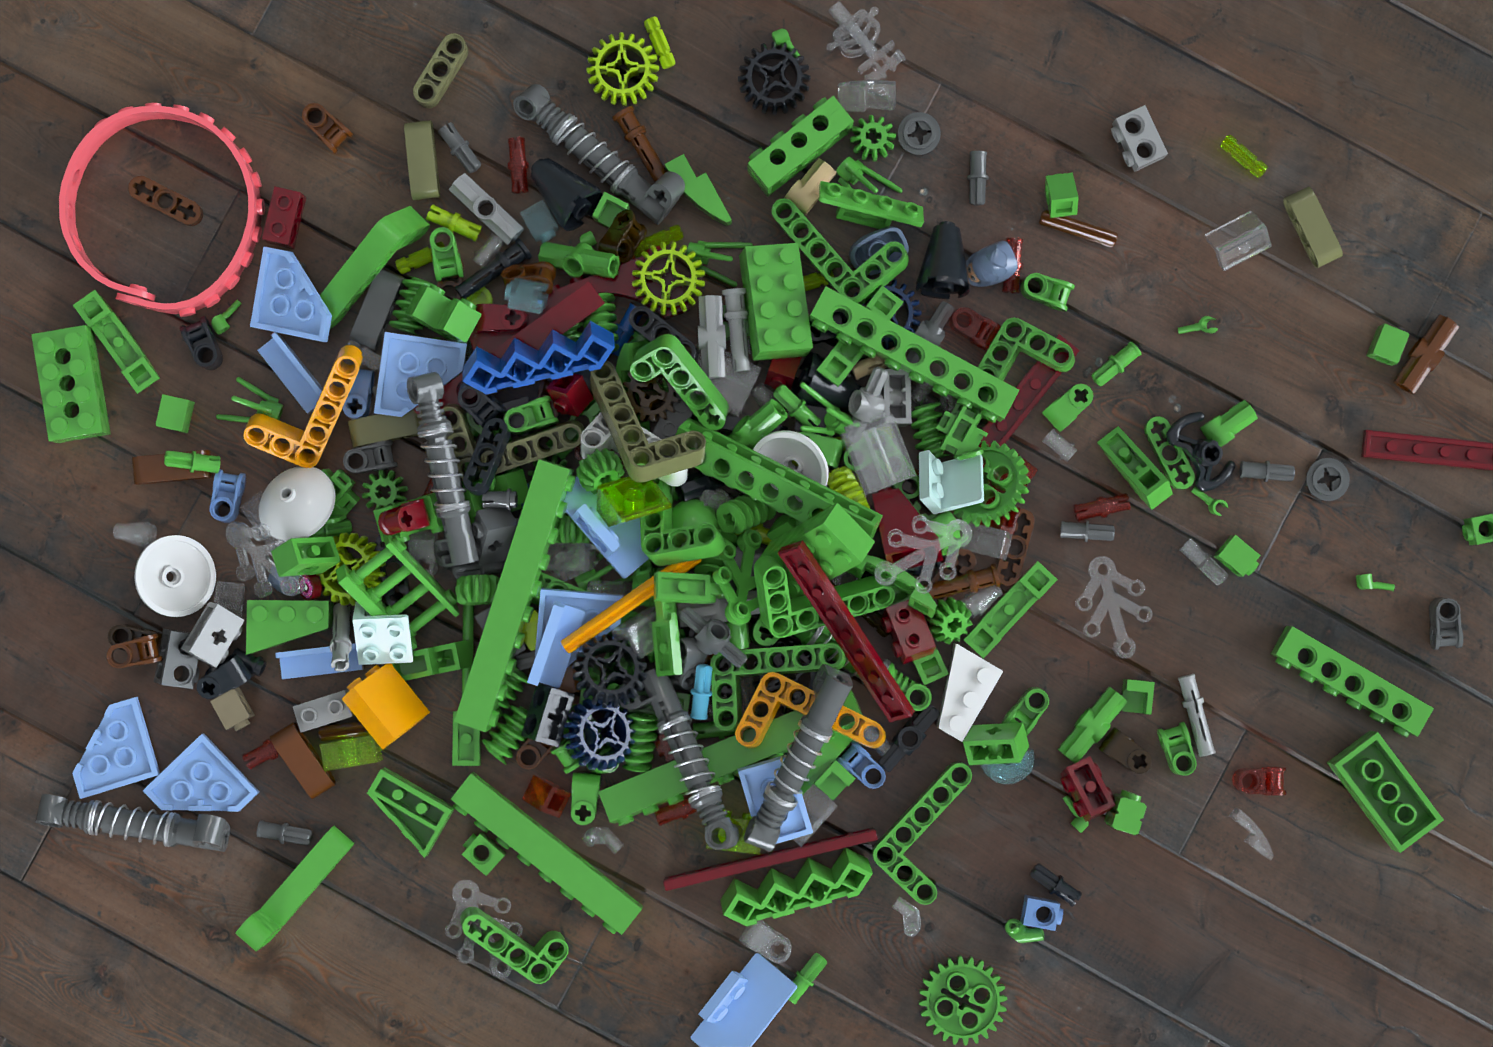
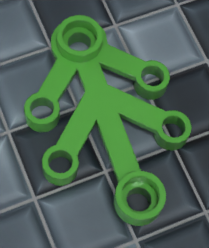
[713,529,776,625]

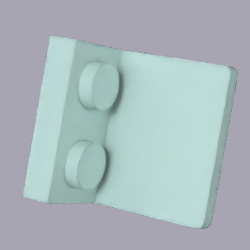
[919,450,984,514]
[353,601,413,665]

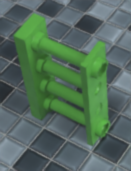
[336,533,460,650]

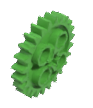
[951,441,1030,527]
[918,955,1007,1046]

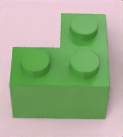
[405,284,482,343]

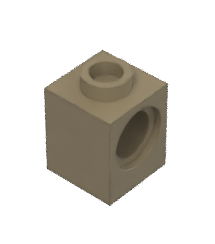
[210,687,255,731]

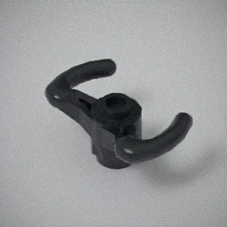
[1166,412,1236,492]

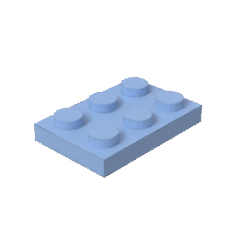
[737,755,813,844]

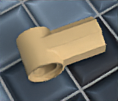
[784,158,837,215]

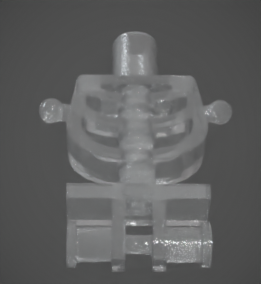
[827,1,906,87]

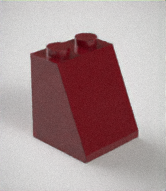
[872,488,943,570]

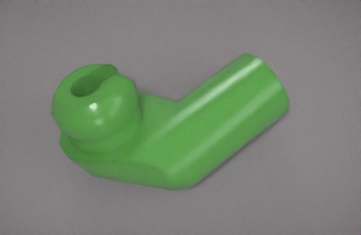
[1005,919,1044,943]

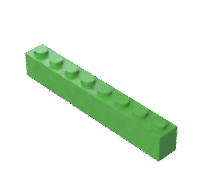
[451,772,643,935]

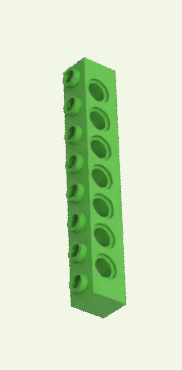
[809,286,1019,423]
[676,418,883,539]

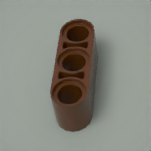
[132,450,213,485]
[270,722,336,799]

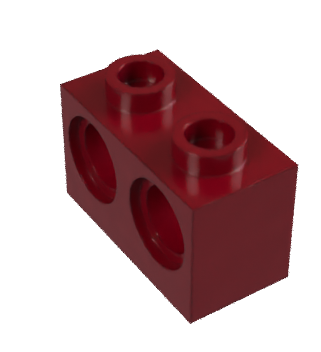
[262,186,306,249]

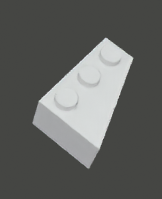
[936,643,1003,742]

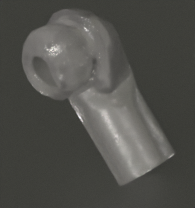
[583,827,624,854]
[892,896,921,937]

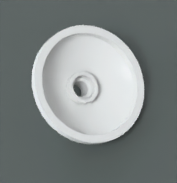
[750,430,829,502]
[259,466,335,542]
[134,535,216,617]

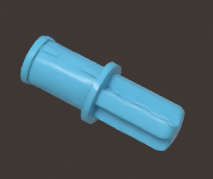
[690,664,713,720]

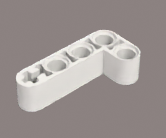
[581,412,688,486]

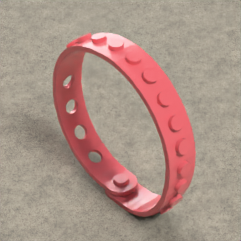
[59,103,265,317]

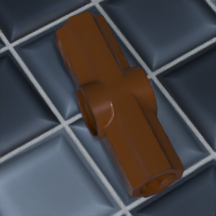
[1393,314,1459,394]

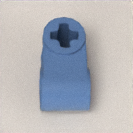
[343,369,374,420]
[210,469,246,523]
[836,740,886,789]

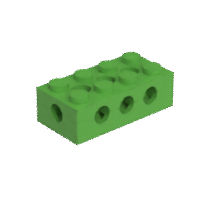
[748,95,854,197]
[31,325,111,443]

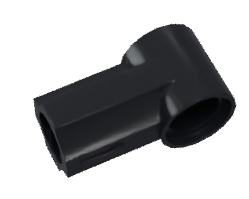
[675,471,725,502]

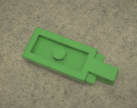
[654,572,731,604]
[652,601,682,677]

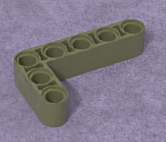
[590,361,706,482]
[442,404,585,482]

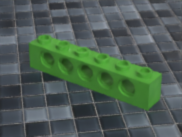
[1270,626,1434,738]

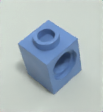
[1020,895,1063,931]

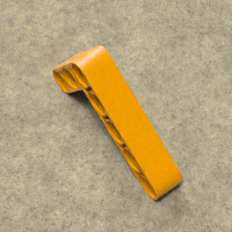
[243,345,363,468]
[735,672,886,749]

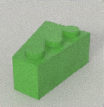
[246,600,334,655]
[367,767,455,858]

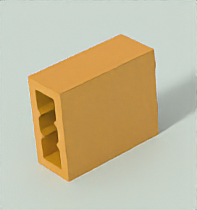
[342,663,430,750]

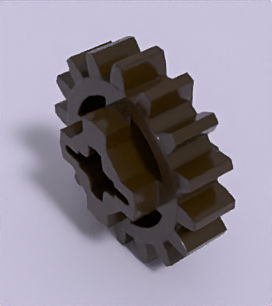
[623,364,681,423]

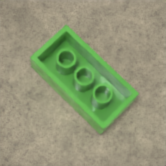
[739,243,813,361]
[759,503,875,598]
[1327,730,1444,853]

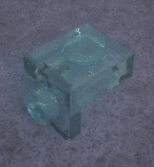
[520,200,559,243]

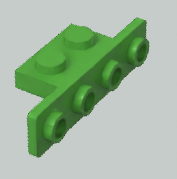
[819,181,924,229]

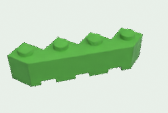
[373,469,529,542]
[720,848,873,926]

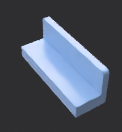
[257,332,323,414]
[527,601,585,688]
[275,643,364,679]

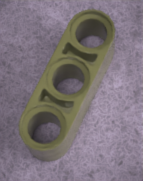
[413,33,468,108]
[404,120,440,200]
[1283,187,1343,268]
[348,409,422,448]

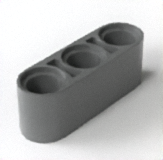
[350,269,405,350]

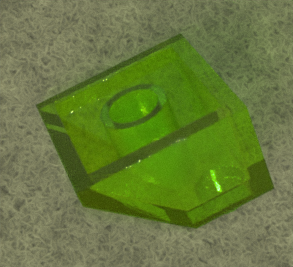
[596,476,672,527]

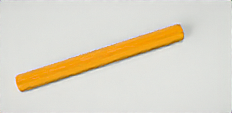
[561,559,702,653]

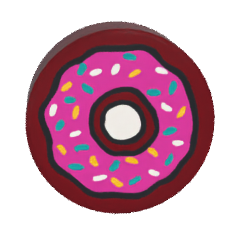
[297,574,322,601]

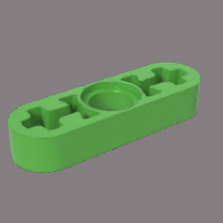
[1144,416,1195,490]

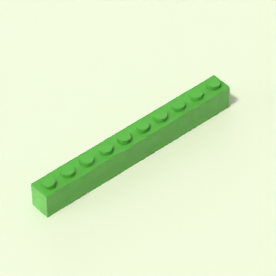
[454,459,576,732]
[598,689,862,826]

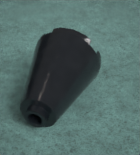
[531,158,603,231]
[916,221,970,299]
[791,352,862,413]

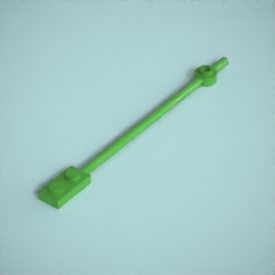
[452,441,481,766]

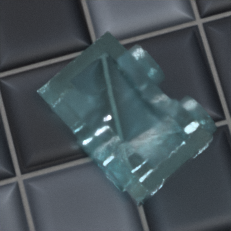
[504,278,549,314]
[979,748,1034,785]

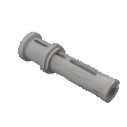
[722,288,750,372]

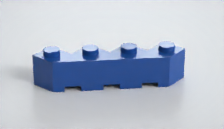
[462,321,615,395]

